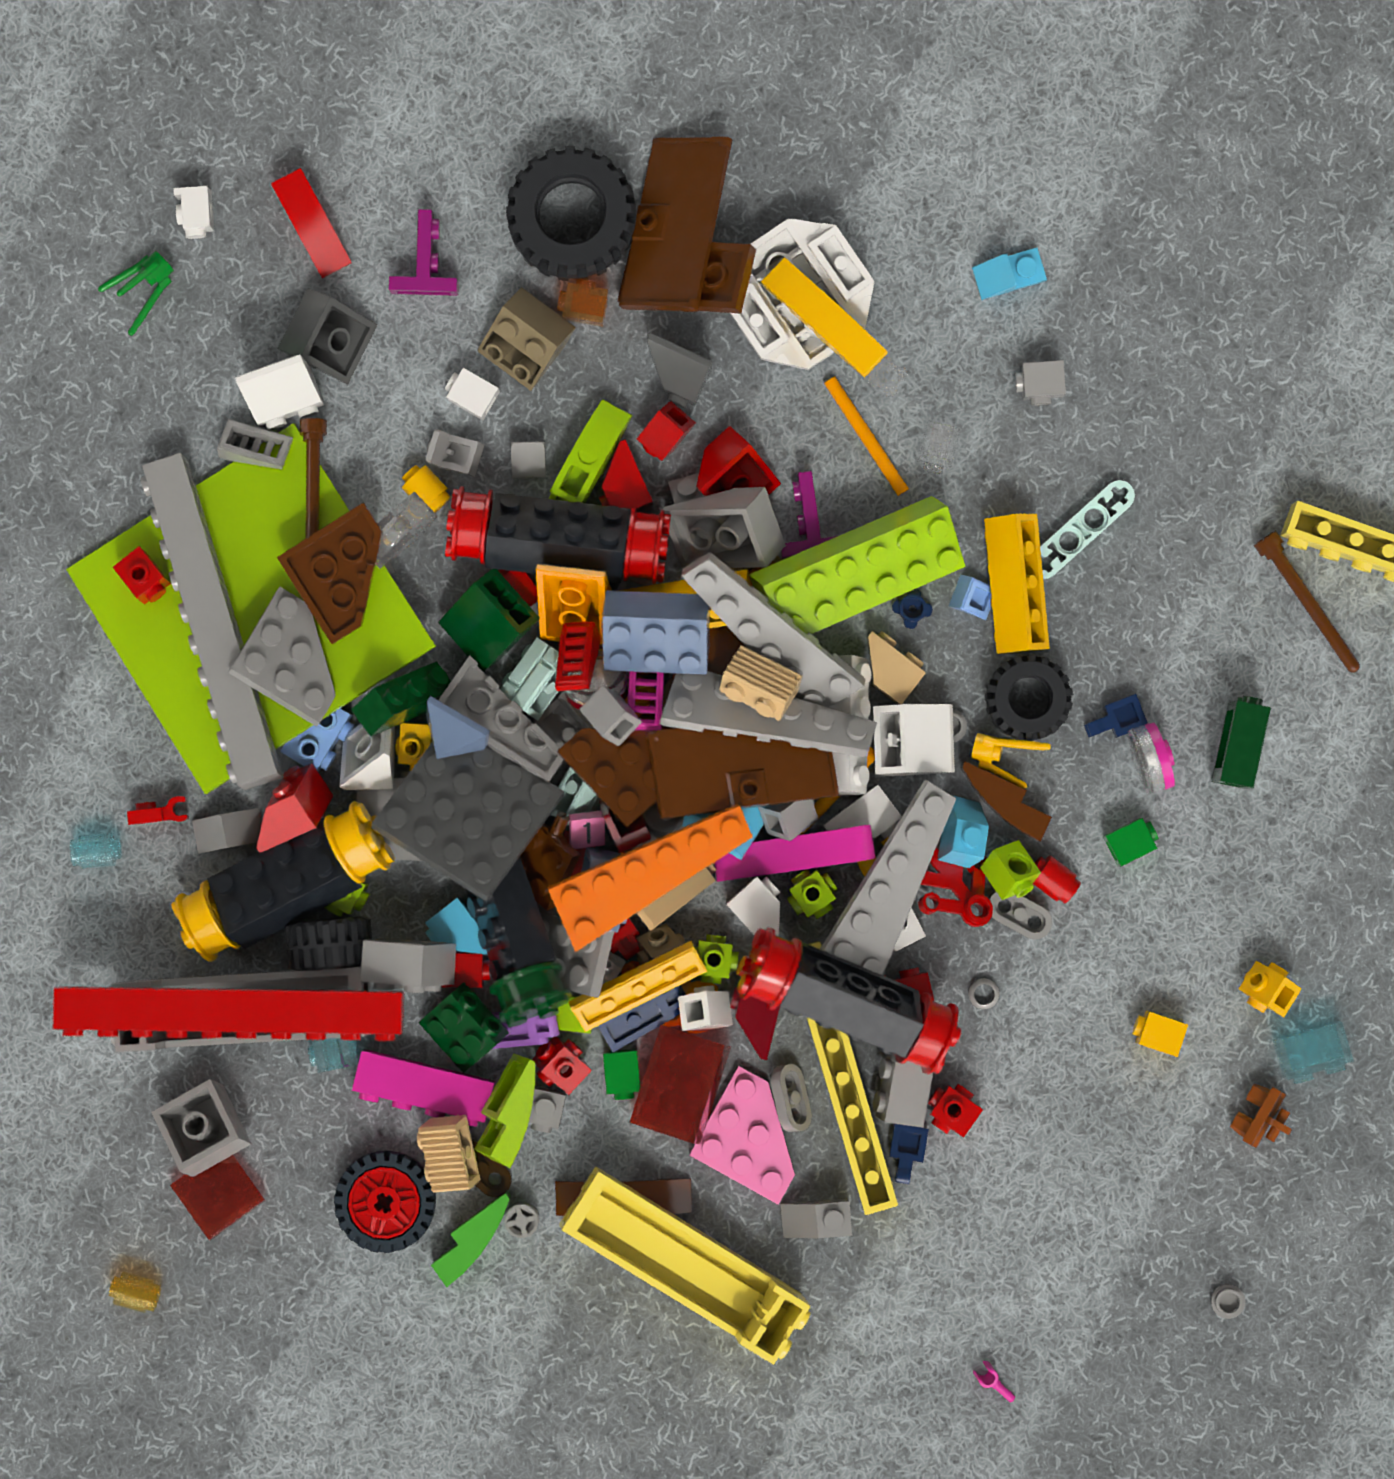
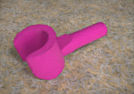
[973,1361,1015,1403]

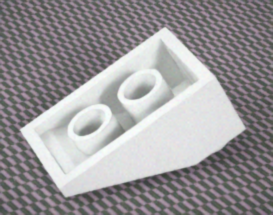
[235,355,324,430]

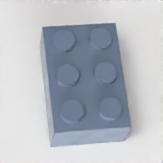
[603,591,710,675]

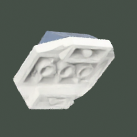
[730,218,874,370]

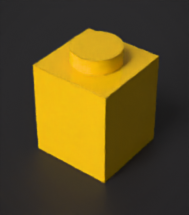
[1132,1010,1188,1057]

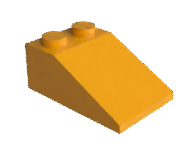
[536,564,612,647]

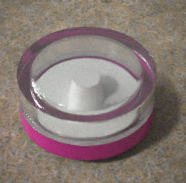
[1127,722,1175,795]

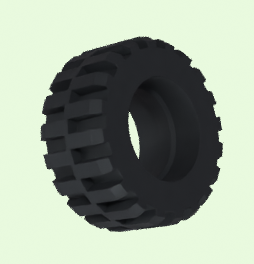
[506,146,636,281]

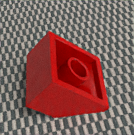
[256,763,333,853]

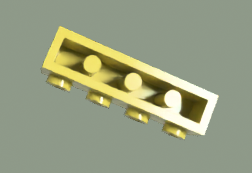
[1280,501,1394,582]

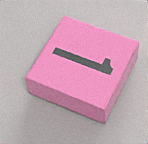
[569,811,605,849]

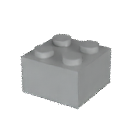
[361,938,456,993]
[151,1079,252,1177]

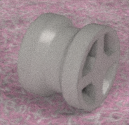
[504,1202,539,1238]

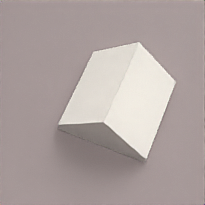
[339,724,396,790]

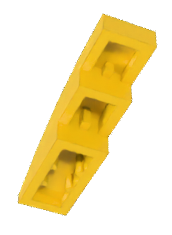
[761,257,888,378]

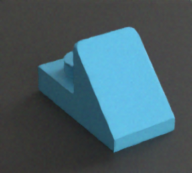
[972,247,1047,300]

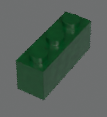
[351,661,451,737]

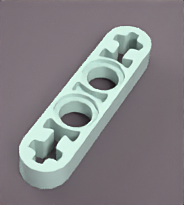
[1040,480,1135,580]

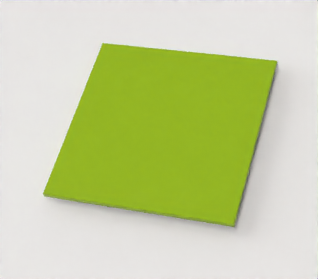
[66,423,436,794]

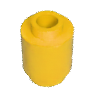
[401,465,451,515]

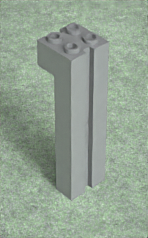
[110,966,372,1052]

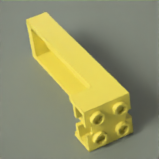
[559,1166,811,1365]

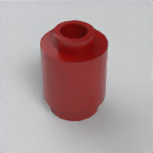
[1033,855,1081,904]

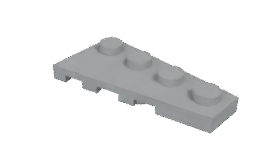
[438,655,564,782]

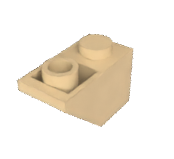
[867,631,926,705]

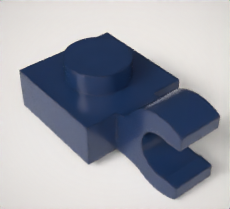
[1084,694,1148,738]
[889,1124,929,1185]

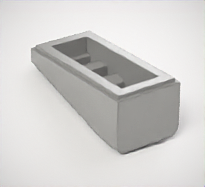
[217,419,293,470]

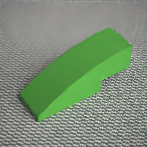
[431,1191,511,1287]

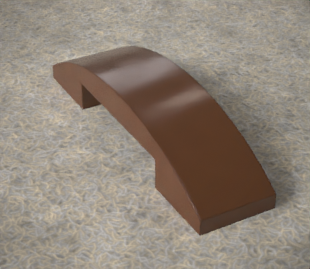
[555,1178,692,1216]

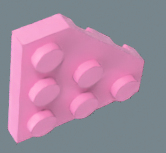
[689,1065,795,1205]

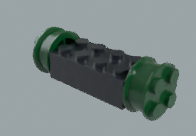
[460,856,572,1028]

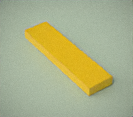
[569,941,707,1032]

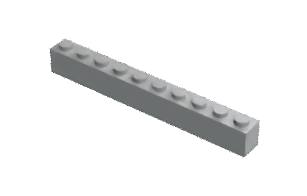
[140,453,284,790]

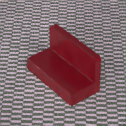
[599,801,652,853]

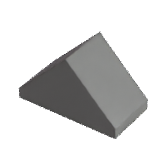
[192,808,262,854]

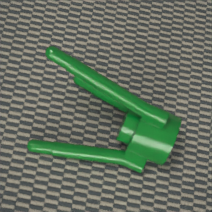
[98,251,174,336]

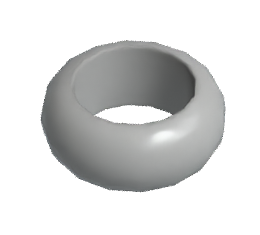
[968,978,1000,1010]

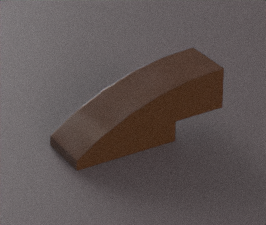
[960,761,1052,842]

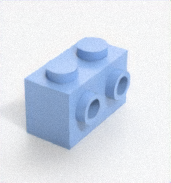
[280,708,354,773]

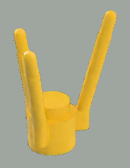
[971,733,1051,789]

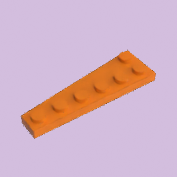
[547,804,753,951]

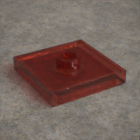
[170,1155,266,1241]

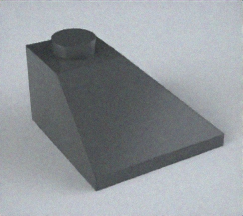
[647,333,712,408]

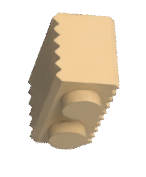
[719,645,803,721]
[417,1114,481,1192]

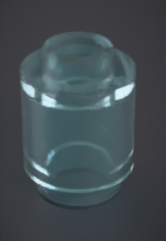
[70,832,122,869]

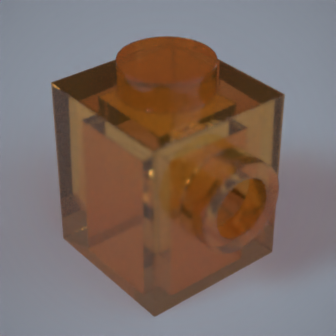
[557,279,609,327]

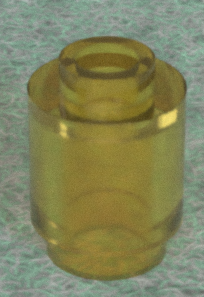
[109,1271,162,1313]

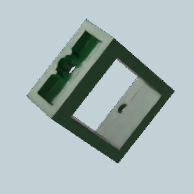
[1211,696,1271,789]

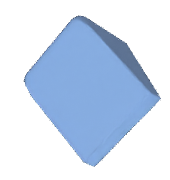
[949,575,992,620]

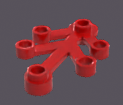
[918,847,993,927]

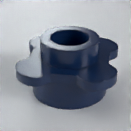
[892,589,933,629]

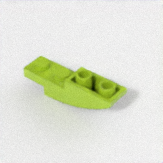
[549,399,633,503]

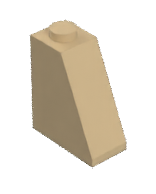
[637,864,716,931]

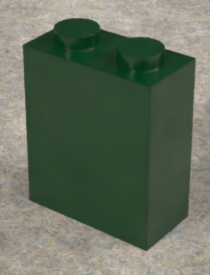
[438,569,540,672]

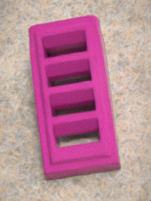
[628,671,664,731]

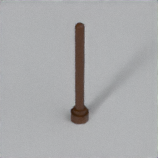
[300,418,327,539]
[1253,530,1360,673]

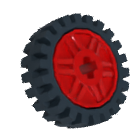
[334,1150,436,1253]

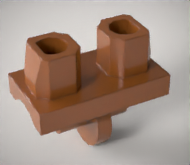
[1230,1084,1292,1148]

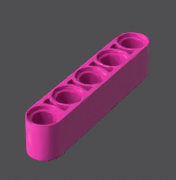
[714,824,876,882]

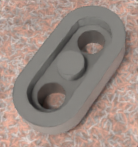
[989,891,1052,939]
[771,1064,812,1132]

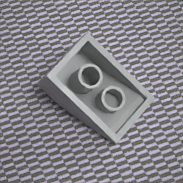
[662,487,786,568]

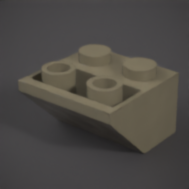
[477,287,576,391]

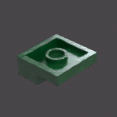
[418,982,509,1073]

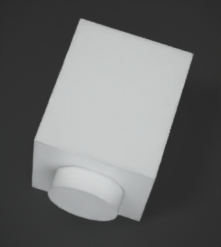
[445,368,500,420]

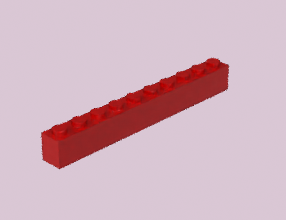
[53,986,405,1041]

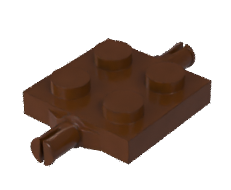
[520,811,581,910]

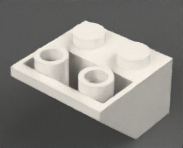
[873,704,955,776]

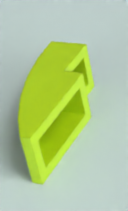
[474,1053,535,1168]

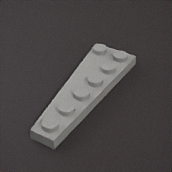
[682,552,865,708]
[660,671,877,757]
[820,779,956,975]

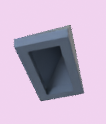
[426,696,490,759]

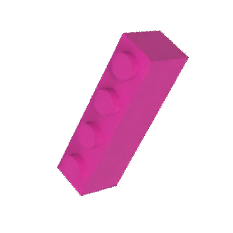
[352,1049,496,1127]

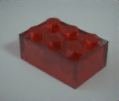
[629,1025,731,1144]

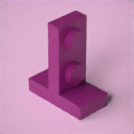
[389,209,459,296]
[781,471,837,559]

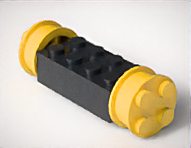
[171,801,395,962]

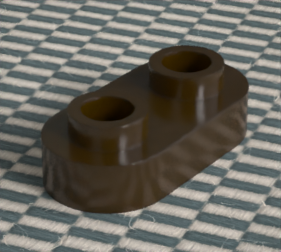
[472,1139,512,1197]

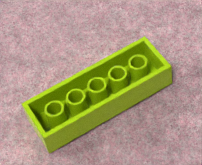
[749,496,966,634]

